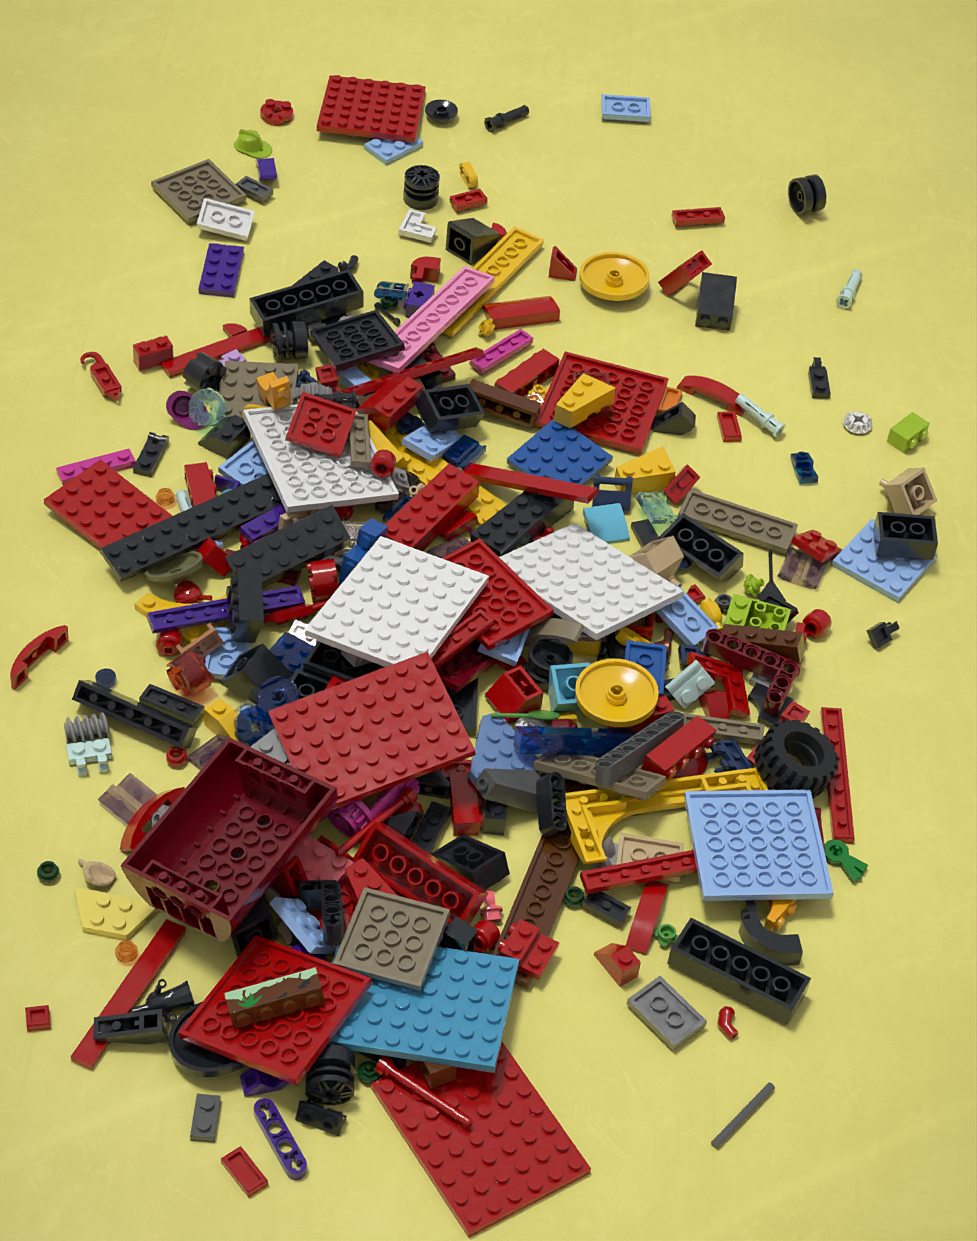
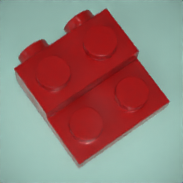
[498,919,560,980]

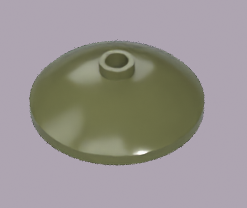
[144,551,203,585]

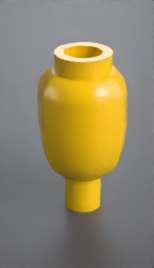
[700,598,723,631]

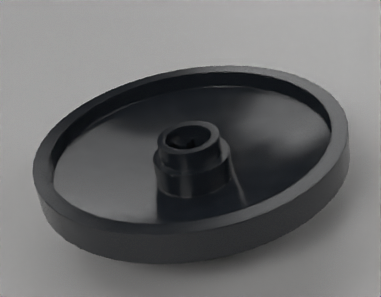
[168,1002,245,1078]

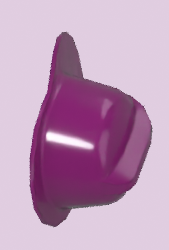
[166,391,208,430]

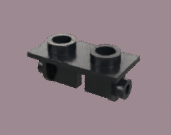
[295,1099,347,1136]

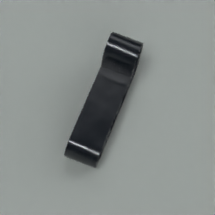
[298,880,344,946]

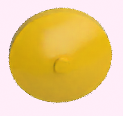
[579,252,650,301]
[575,659,659,727]

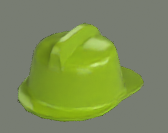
[234,129,272,158]

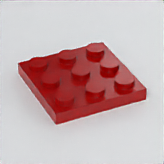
[285,392,357,458]

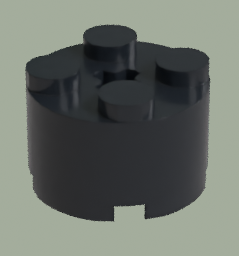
[183,352,227,395]

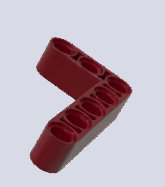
[702,628,799,715]

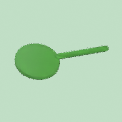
[490,710,559,719]

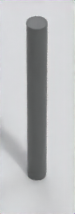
[711,1082,775,1149]

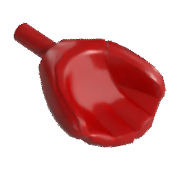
[174,580,213,604]

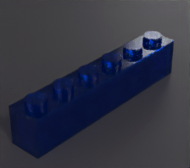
[513,726,638,756]

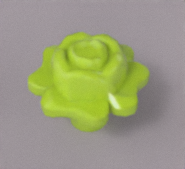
[743,574,764,597]

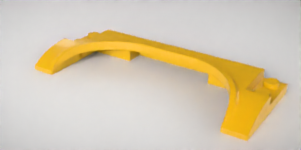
[565,768,768,864]

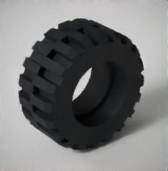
[754,719,839,799]

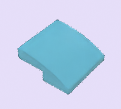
[583,503,630,544]

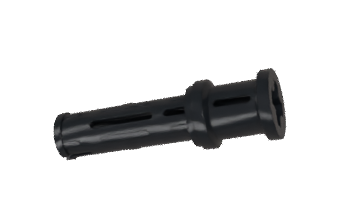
[484,105,529,132]
[298,391,357,408]

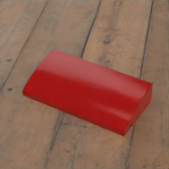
[482,296,560,330]

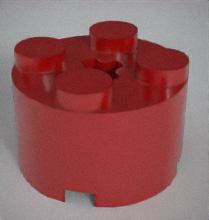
[306,559,339,602]

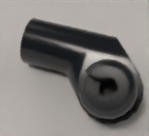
[338,255,359,272]

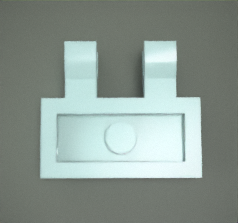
[66,738,112,777]

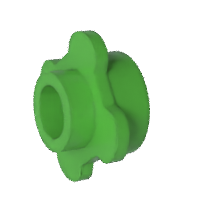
[653,924,678,947]

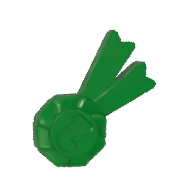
[824,840,868,883]

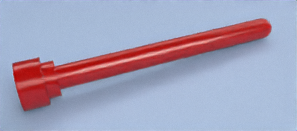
[335,786,417,857]
[375,1056,473,1127]

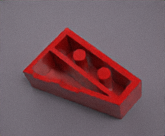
[344,858,398,909]

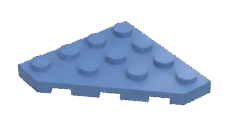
[468,712,544,783]

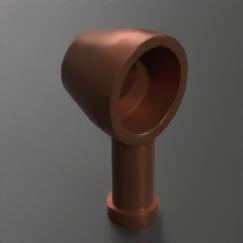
[654,628,674,660]

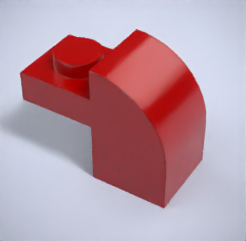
[410,256,441,284]

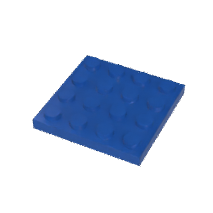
[507,419,613,485]

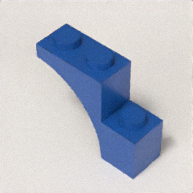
[339,518,388,587]

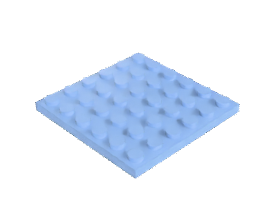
[684,790,834,901]

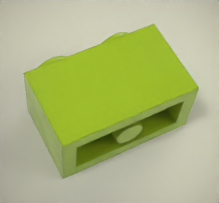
[887,412,930,453]

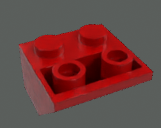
[485,665,543,724]

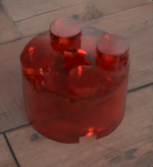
[166,651,215,699]

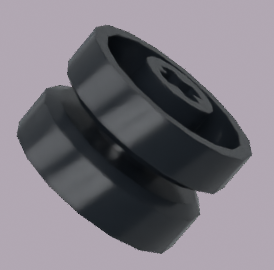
[788,174,827,215]
[525,639,573,690]

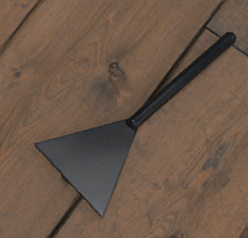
[757,551,786,601]

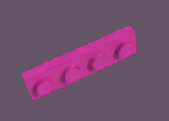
[469,329,533,374]
[56,448,136,485]

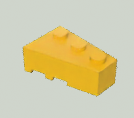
[615,446,676,494]

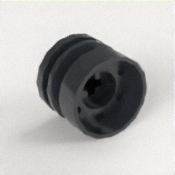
[403,165,440,210]
[270,320,308,361]
[305,1045,355,1106]

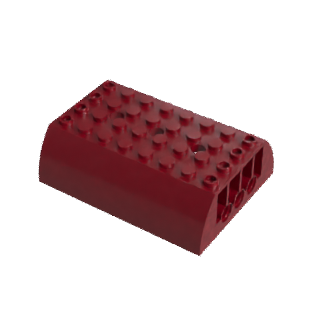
[120,737,337,943]

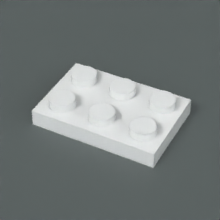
[196,198,255,241]

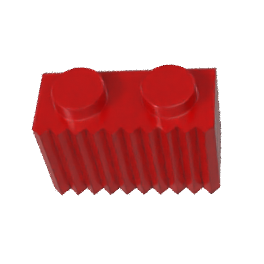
[133,336,174,371]

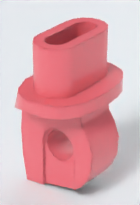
[480,890,503,923]

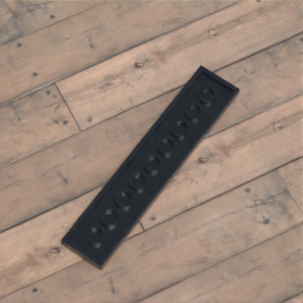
[100,473,283,582]

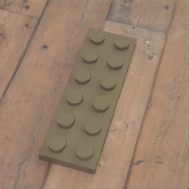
[677,489,798,554]
[533,746,666,800]

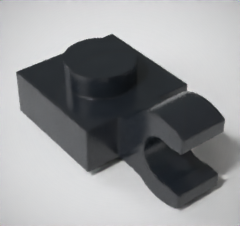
[866,621,900,648]

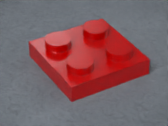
[791,530,842,563]

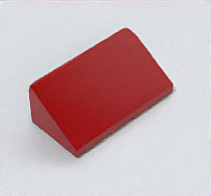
[440,510,478,543]

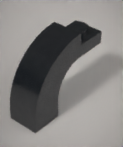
[739,900,803,966]

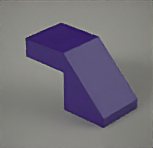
[256,158,277,179]
[240,1067,290,1097]

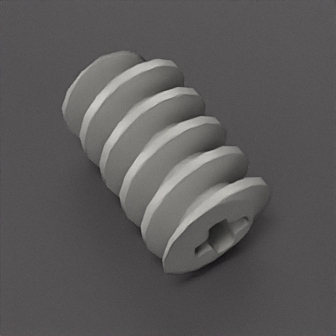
[64,712,110,744]

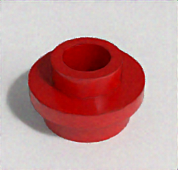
[166,746,188,766]

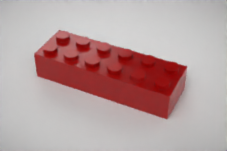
[385,464,480,551]
[352,822,488,925]

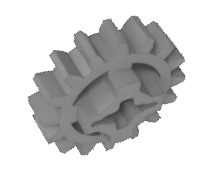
[291,382,332,402]

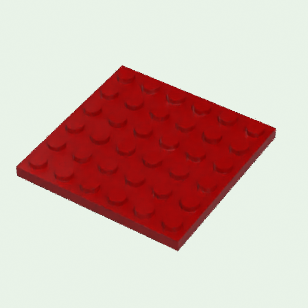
[316,75,426,143]
[534,351,669,454]
[178,935,372,1085]

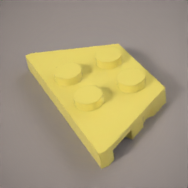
[75,887,158,941]

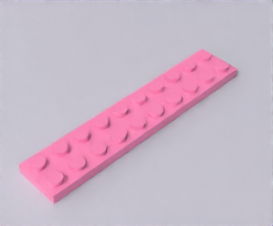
[368,266,495,373]

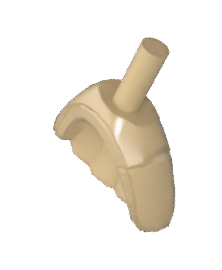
[78,859,116,887]

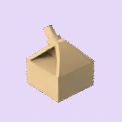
[879,467,937,515]
[629,536,684,588]

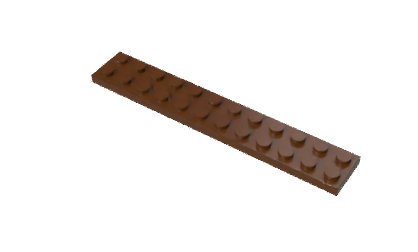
[492,779,599,988]

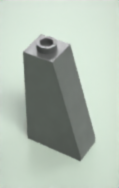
[473,768,540,813]

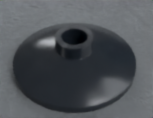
[425,99,458,121]

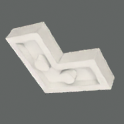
[398,209,437,243]

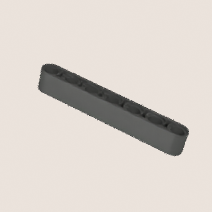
[595,711,685,786]

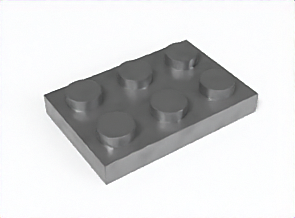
[626,976,707,1050]

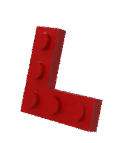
[687,651,750,719]

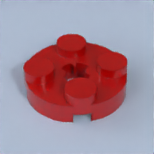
[260,99,293,126]

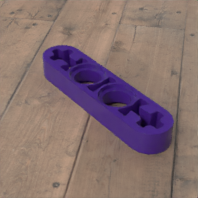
[254,1098,307,1180]

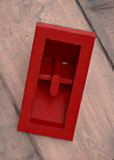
[548,246,577,281]
[196,537,230,577]
[698,690,730,720]

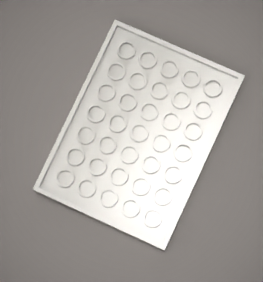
[243,399,399,513]
[499,523,684,640]
[304,536,489,667]

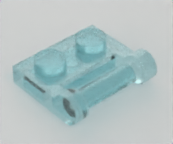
[635,492,678,525]

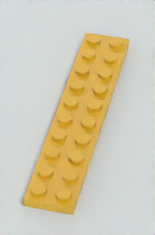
[442,226,544,337]
[368,420,507,527]

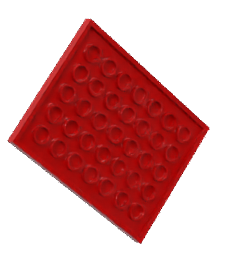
[268,651,476,810]
[371,1042,591,1238]

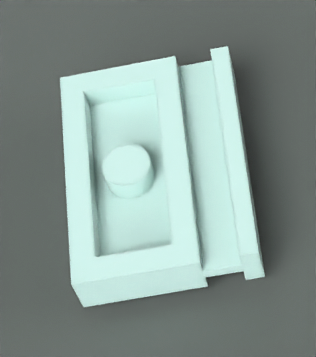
[665,660,715,709]

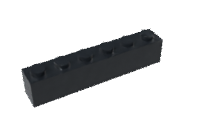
[72,680,198,748]

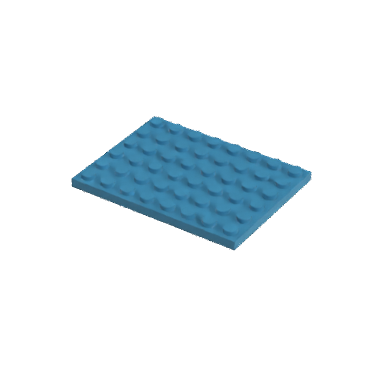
[327,934,519,1073]

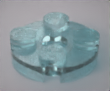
[188,388,227,427]

